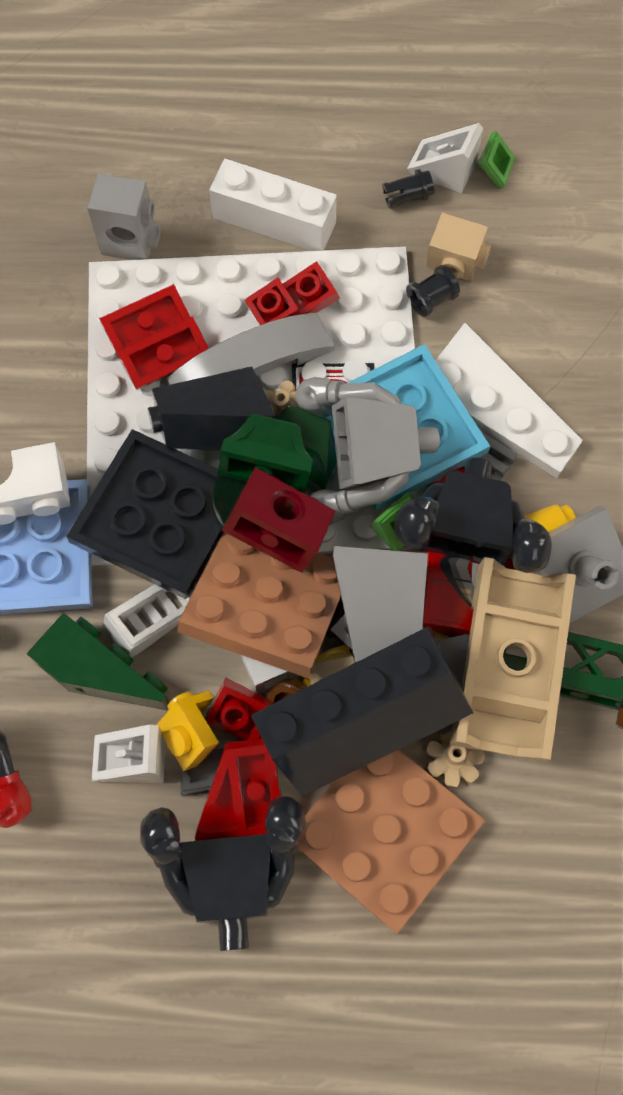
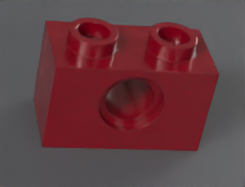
[222,468,336,573]

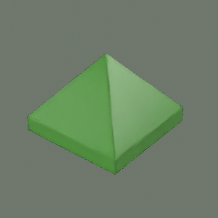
[476,131,516,189]

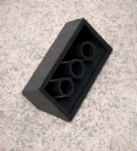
[251,626,474,797]

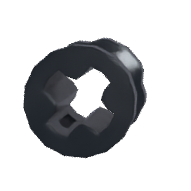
[406,265,460,317]

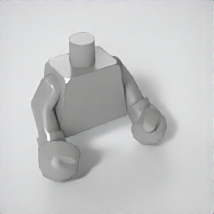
[295,377,440,525]

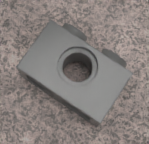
[87,173,160,260]

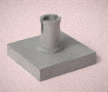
[534,506,623,624]

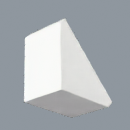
[407,123,483,194]
[92,724,166,783]

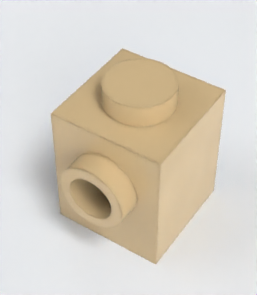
[426,213,491,282]

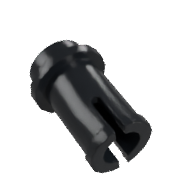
[382,169,435,209]

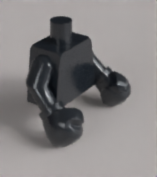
[395,458,552,573]
[140,796,306,951]

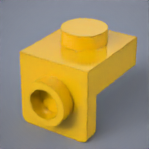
[156,690,219,772]

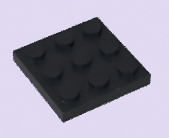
[66,429,247,599]

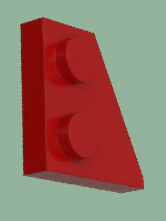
[194,738,282,841]

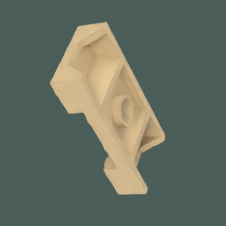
[450,557,576,763]

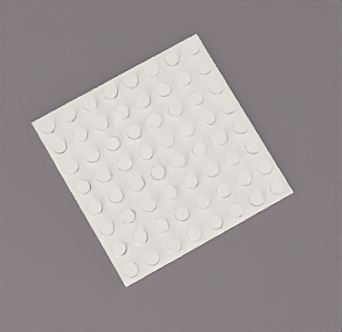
[87,246,427,566]

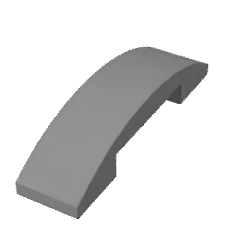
[167,313,335,385]

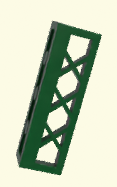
[503,632,623,710]

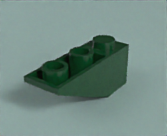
[26,612,169,711]

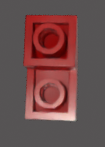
[244,261,340,325]
[205,677,274,740]

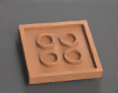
[177,532,341,679]
[298,750,485,934]

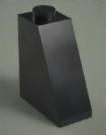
[147,366,276,450]

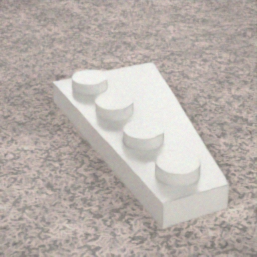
[435,323,583,478]

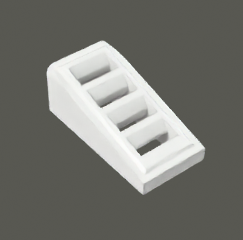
[102,584,193,658]

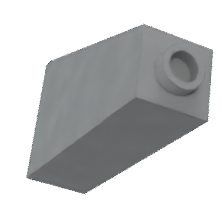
[333,546,428,663]

